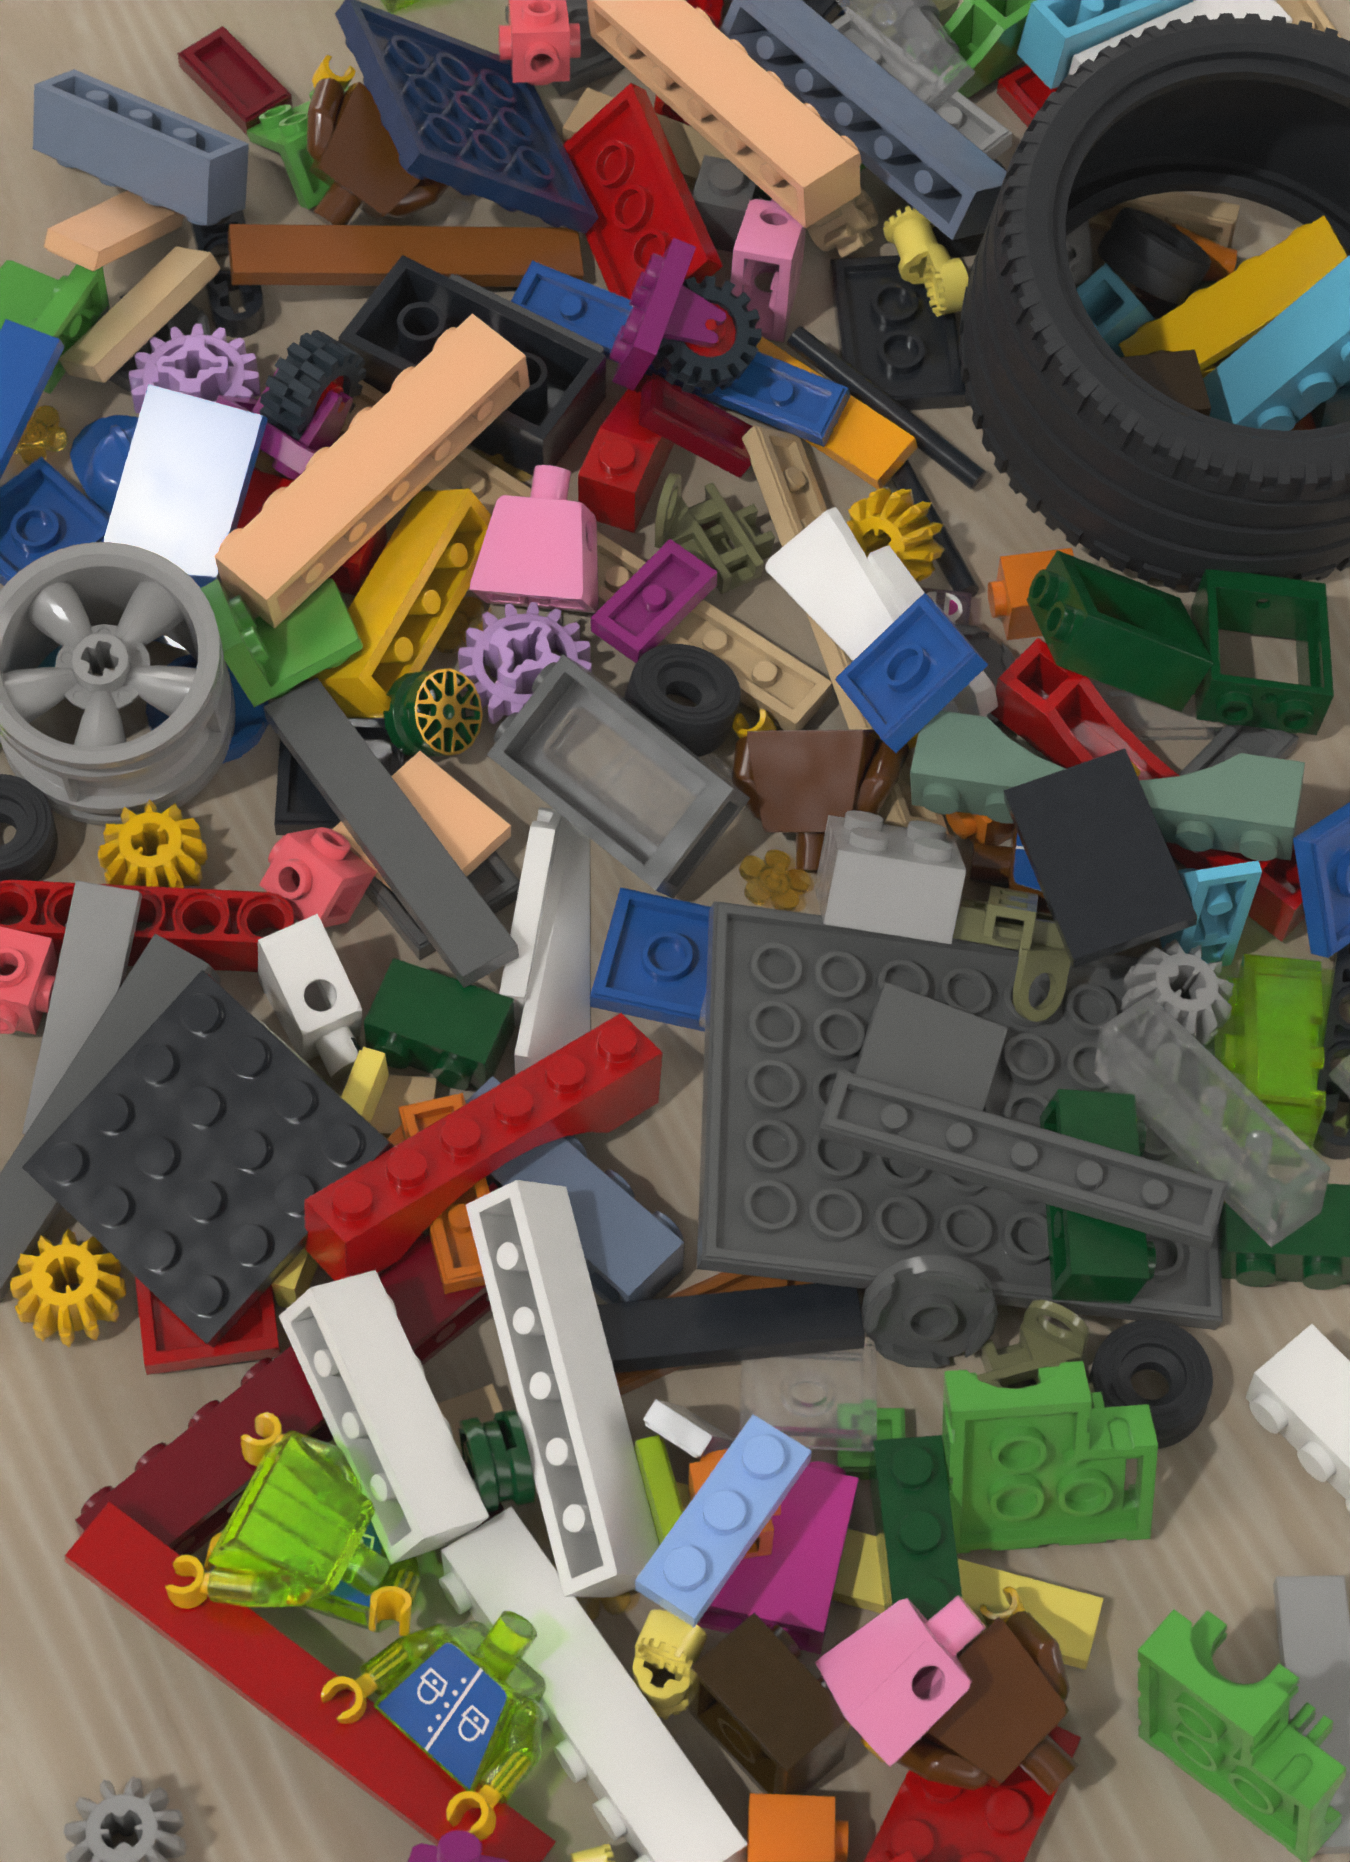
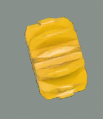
[846,488,945,582]
[98,799,208,888]
[10,1229,127,1348]

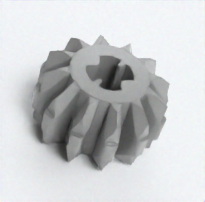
[1120,939,1234,1055]
[64,1776,186,1862]

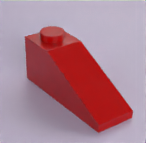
[578,374,695,534]

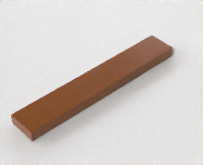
[228,224,584,287]

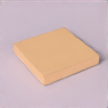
[332,751,511,891]

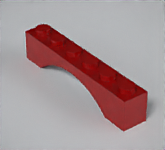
[990,638,1305,942]
[304,1013,663,1281]

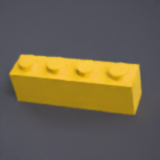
[1119,215,1350,378]
[307,488,492,718]

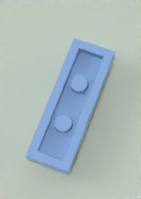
[635,1414,812,1627]

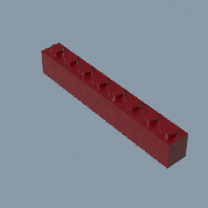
[75,1183,499,1556]

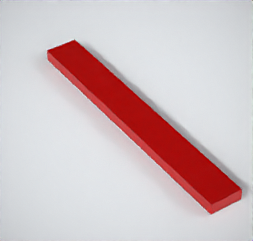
[65,1502,556,1862]

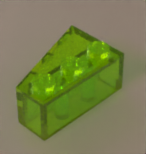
[1218,954,1326,1163]

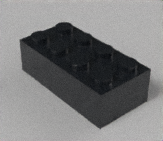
[338,255,606,476]

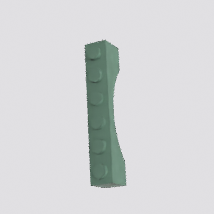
[910,710,1305,861]

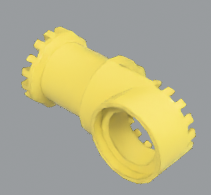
[883,206,969,316]
[632,1609,708,1720]

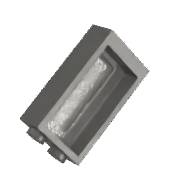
[487,654,750,899]

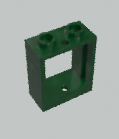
[1026,550,1213,712]
[1191,569,1334,735]

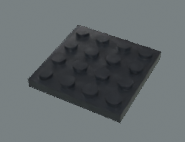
[22,970,394,1347]

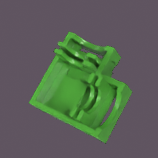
[942,1361,1158,1554]
[1138,1609,1346,1862]

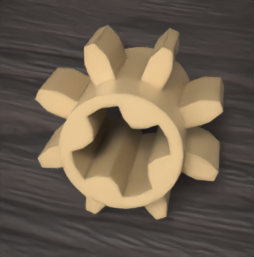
[807,187,878,258]

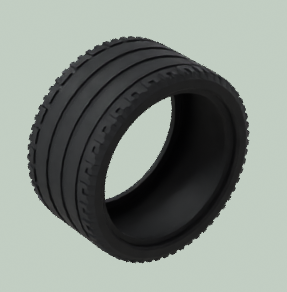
[959,13,1350,592]

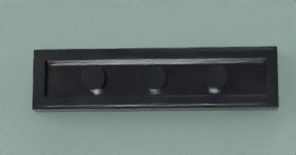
[597,1283,865,1373]

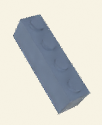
[33,69,249,226]
[465,1076,684,1304]

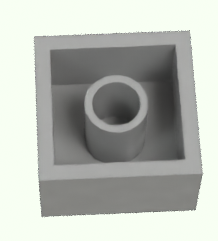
[815,810,966,944]

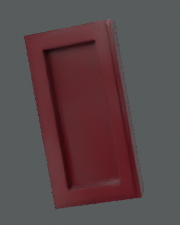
[178,26,293,136]
[638,373,753,478]

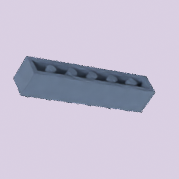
[720,0,1007,240]

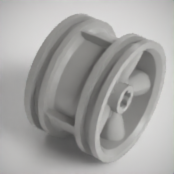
[0,542,236,826]

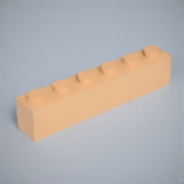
[587,0,862,229]
[214,313,530,629]

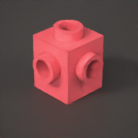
[498,0,581,86]
[259,827,377,928]
[0,927,58,1035]

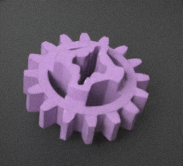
[129,324,261,413]
[458,602,592,724]

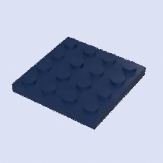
[335,0,599,234]

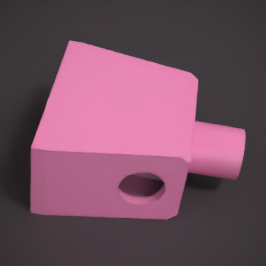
[731,199,806,342]
[470,465,599,613]
[815,1595,986,1767]

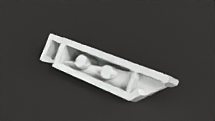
[765,507,998,717]
[499,807,590,1075]

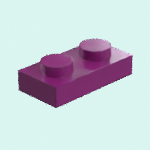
[591,539,717,663]

